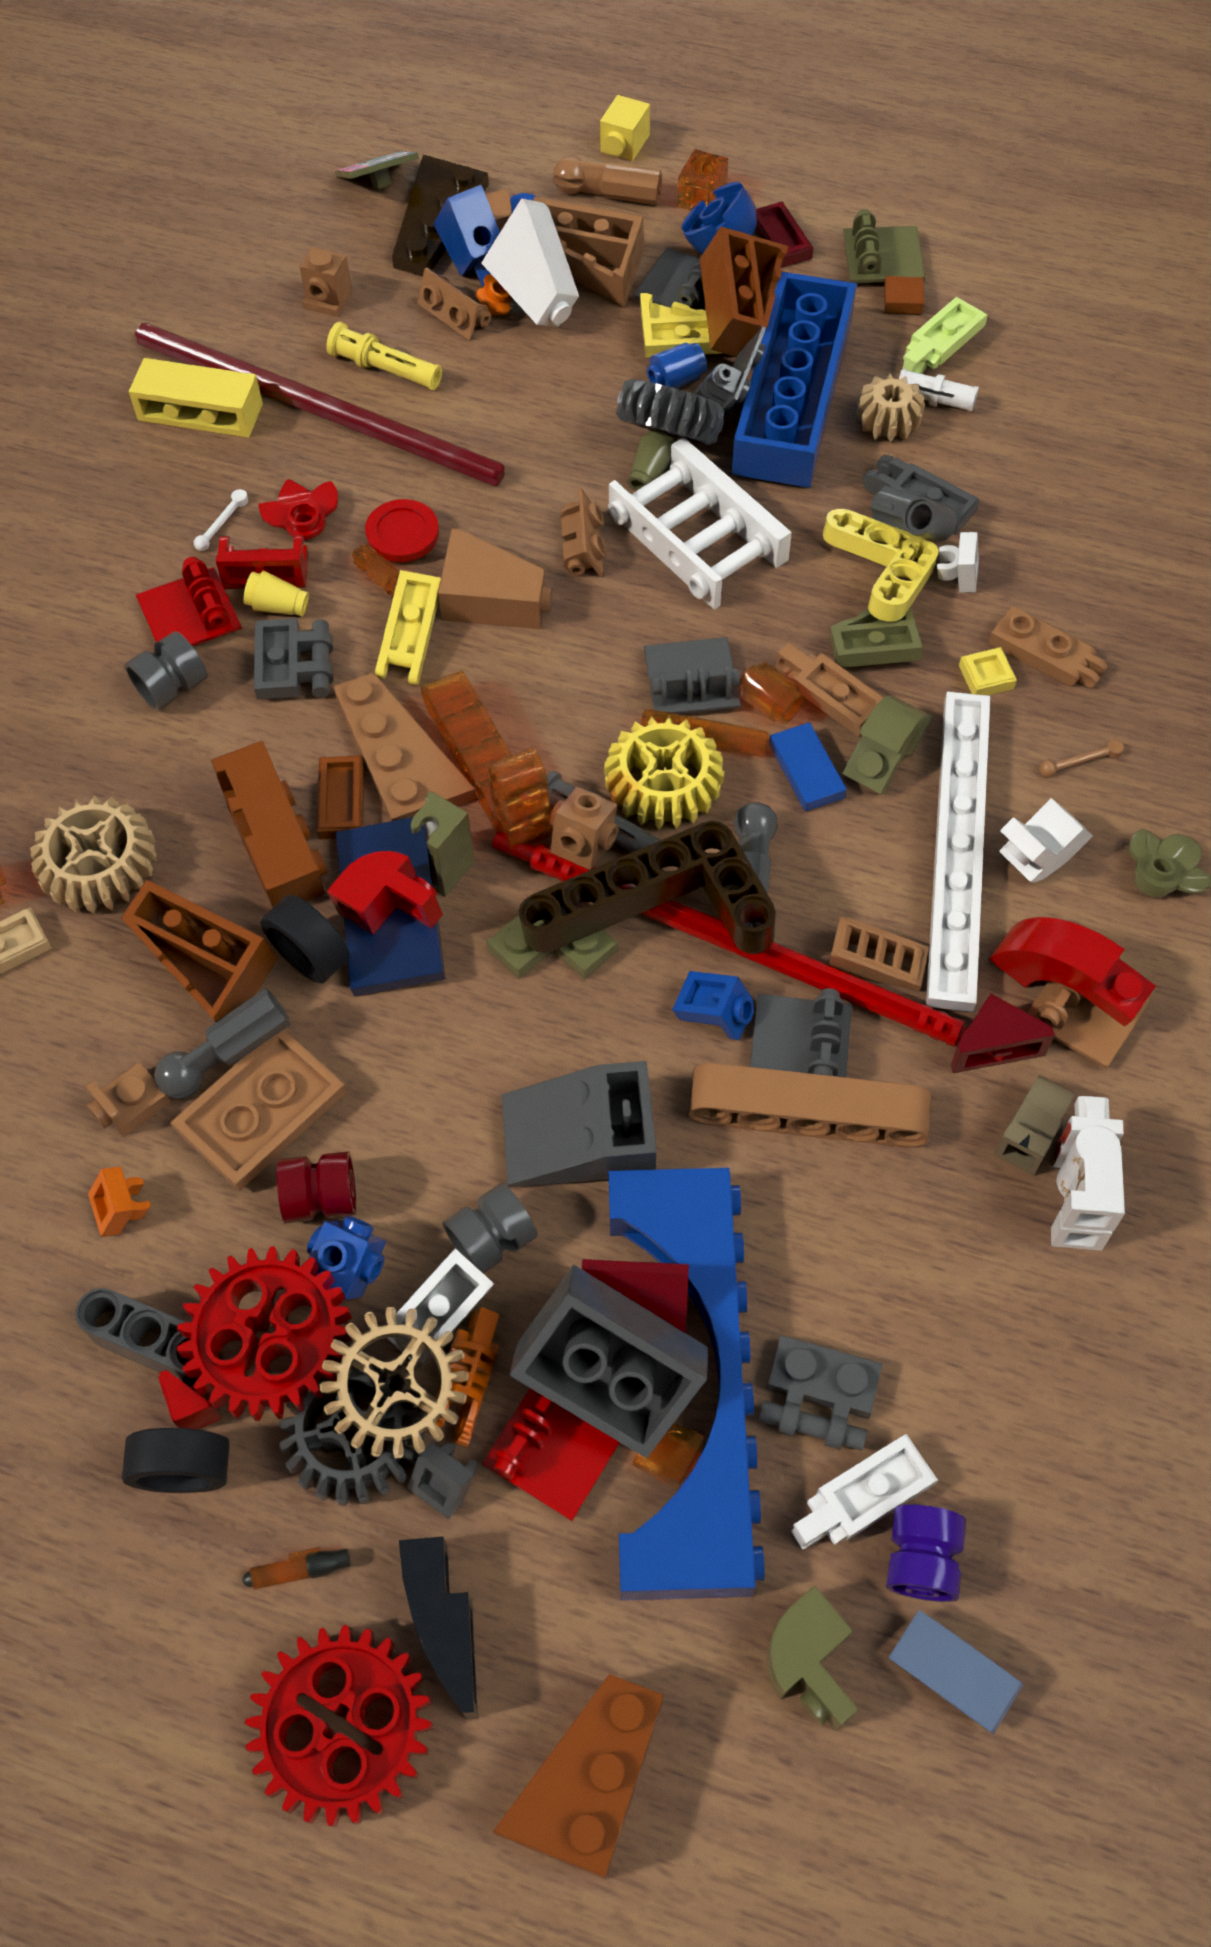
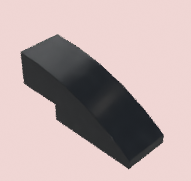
[399,1536,478,1719]

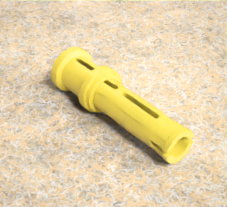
[326,321,442,390]

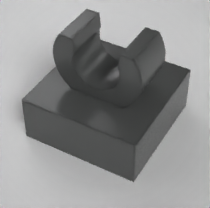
[407,1442,478,1519]

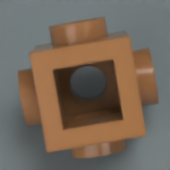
[549,787,619,870]

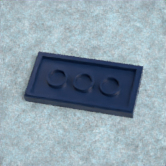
[336,817,446,997]

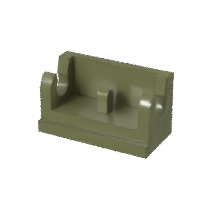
[411,791,475,897]

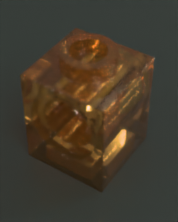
[677,149,729,211]

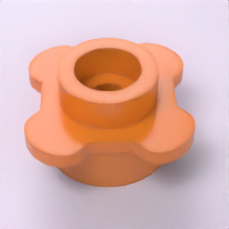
[476,274,514,316]

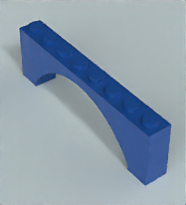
[608,1168,765,1601]

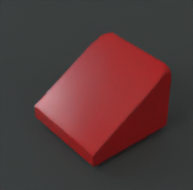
[158,1370,222,1430]

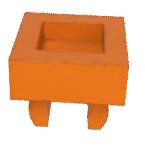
[88,1166,151,1237]

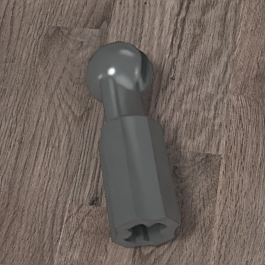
[729,802,778,928]
[154,988,291,1098]

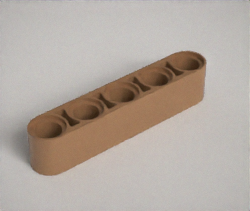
[688,1063,931,1147]

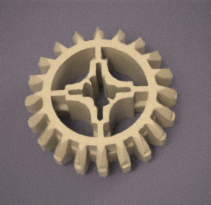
[30,796,157,914]
[320,1307,469,1458]

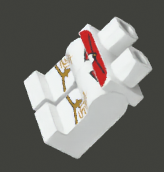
[1051,1096,1125,1251]

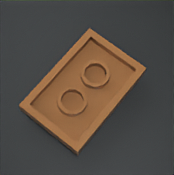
[170,1030,347,1192]

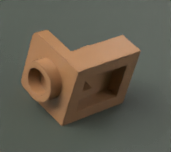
[85,1062,171,1138]

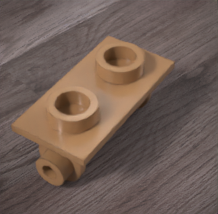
[417,268,492,340]
[560,488,607,577]

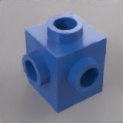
[307,1216,387,1300]

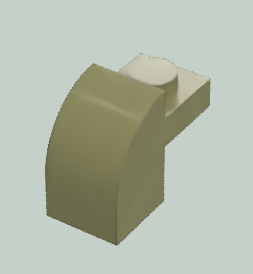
[842,695,933,794]
[767,1586,858,1731]

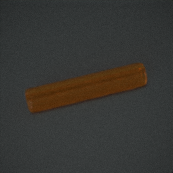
[640,708,769,756]

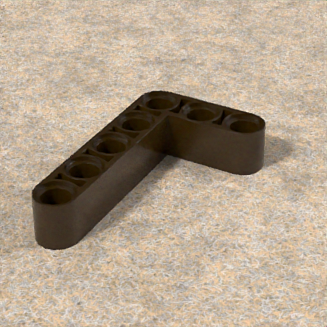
[519,821,776,954]

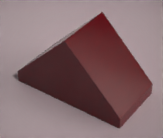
[951,993,1055,1073]

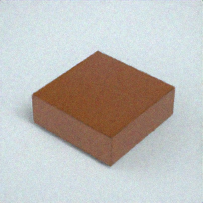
[884,276,924,314]

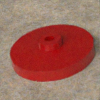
[365,499,439,562]

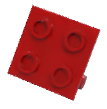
[135,557,242,646]
[482,1388,620,1521]

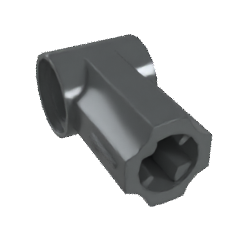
[870,486,957,542]

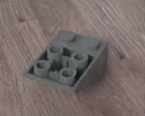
[502,1061,657,1188]

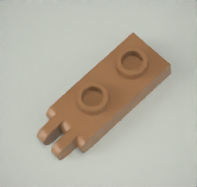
[988,605,1108,688]

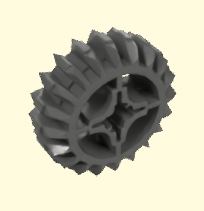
[616,379,725,445]
[280,1362,425,1506]

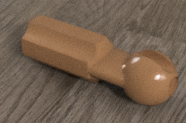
[553,156,663,205]

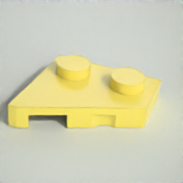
[640,293,722,358]

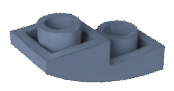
[889,1610,1024,1735]

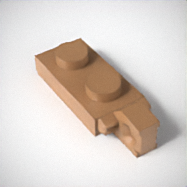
[775,642,883,737]

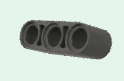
[75,1288,224,1386]

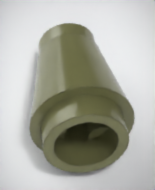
[627,430,675,491]

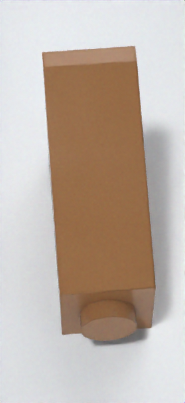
[438,528,553,629]

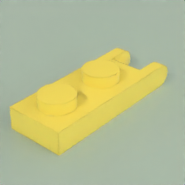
[375,570,441,686]

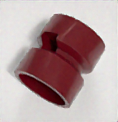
[276,1151,357,1224]

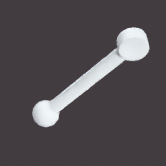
[194,489,248,551]

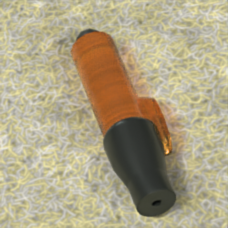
[242,1547,351,1590]

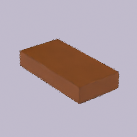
[317,755,365,840]

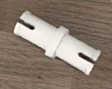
[899,369,979,412]

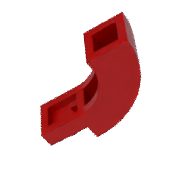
[988,917,1156,1027]

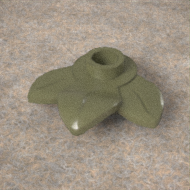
[1128,829,1211,898]

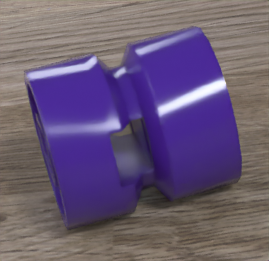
[886,1504,966,1602]

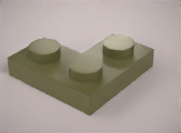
[486,915,618,980]

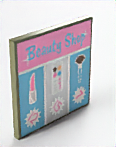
[335,151,419,189]

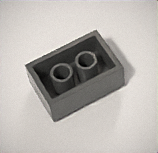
[510,1264,708,1458]

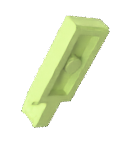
[900,297,988,374]

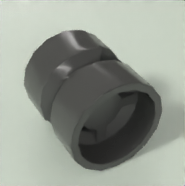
[124,631,208,711]
[442,1182,538,1274]

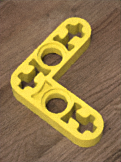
[823,509,939,622]

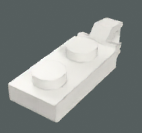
[791,1434,938,1550]

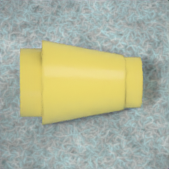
[243,570,309,617]

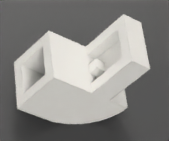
[999,798,1093,883]

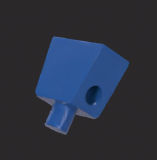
[434,185,500,288]

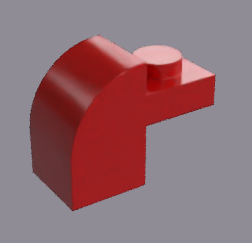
[327,851,443,935]

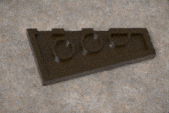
[392,154,489,277]

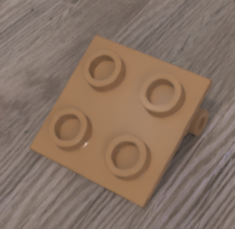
[1027,981,1153,1069]

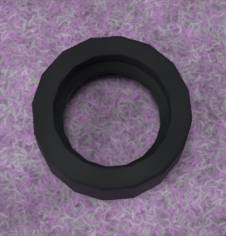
[260,895,350,984]
[122,1428,230,1493]

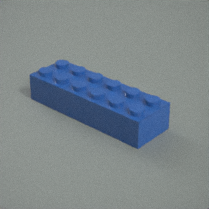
[732,272,857,488]

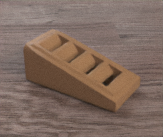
[829,916,929,991]

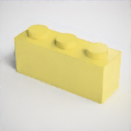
[129,358,263,438]

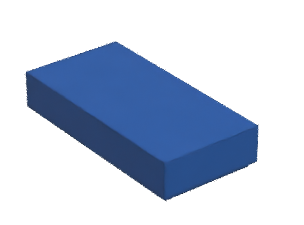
[769,722,847,812]

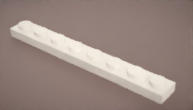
[926,692,990,1012]

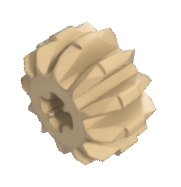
[856,374,925,443]

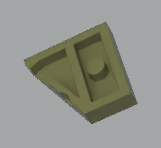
[829,597,923,668]

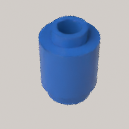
[647,342,707,389]

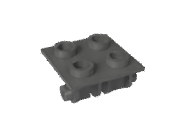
[634,248,706,310]
[694,327,766,416]
[644,637,741,717]
[750,988,852,1077]

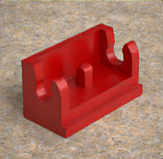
[215,535,309,589]

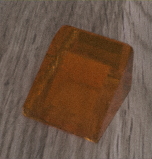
[632,1423,705,1491]

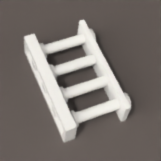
[608,437,792,610]

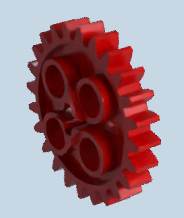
[177,1246,352,1421]
[245,1625,434,1827]

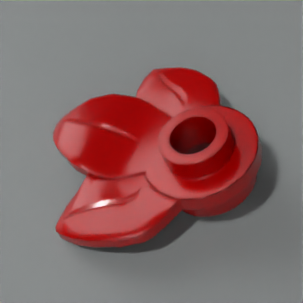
[258,479,338,540]

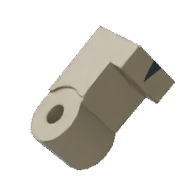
[994,1075,1075,1176]

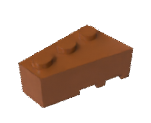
[493,1674,664,1880]

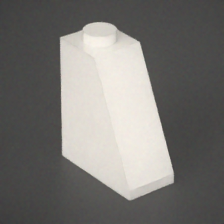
[481,199,579,327]

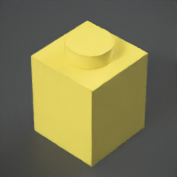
[600,95,650,161]

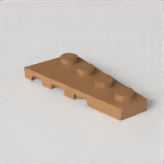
[333,673,476,821]

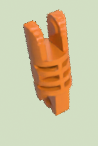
[425,1307,500,1447]

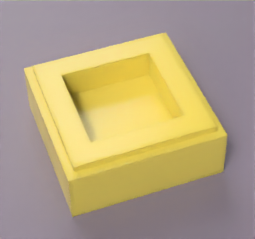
[959,647,1017,696]

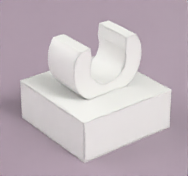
[937,532,979,593]

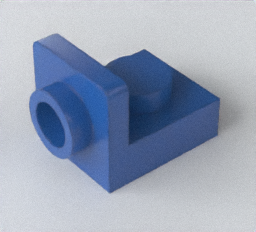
[672,971,754,1040]

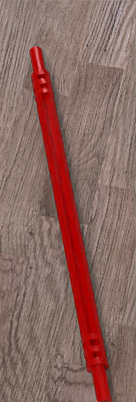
[492,831,1003,1062]

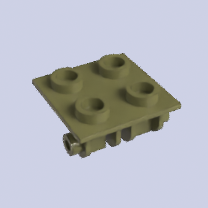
[843,209,925,283]

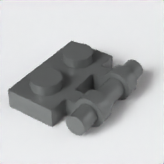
[254,618,333,700]
[759,1335,882,1451]

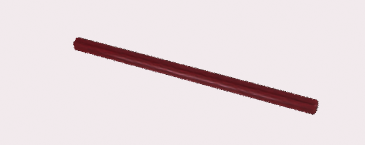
[135,322,505,486]

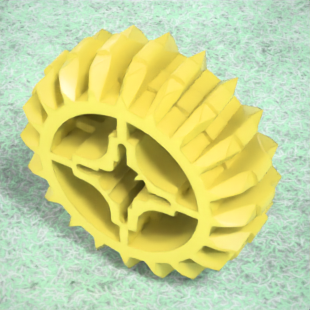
[604,715,724,830]

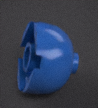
[681,181,757,255]

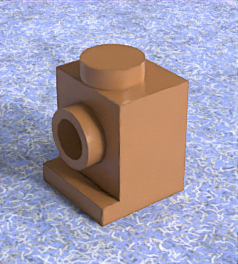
[299,247,352,317]

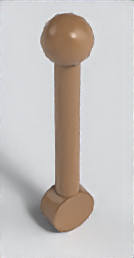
[1039,739,1124,777]

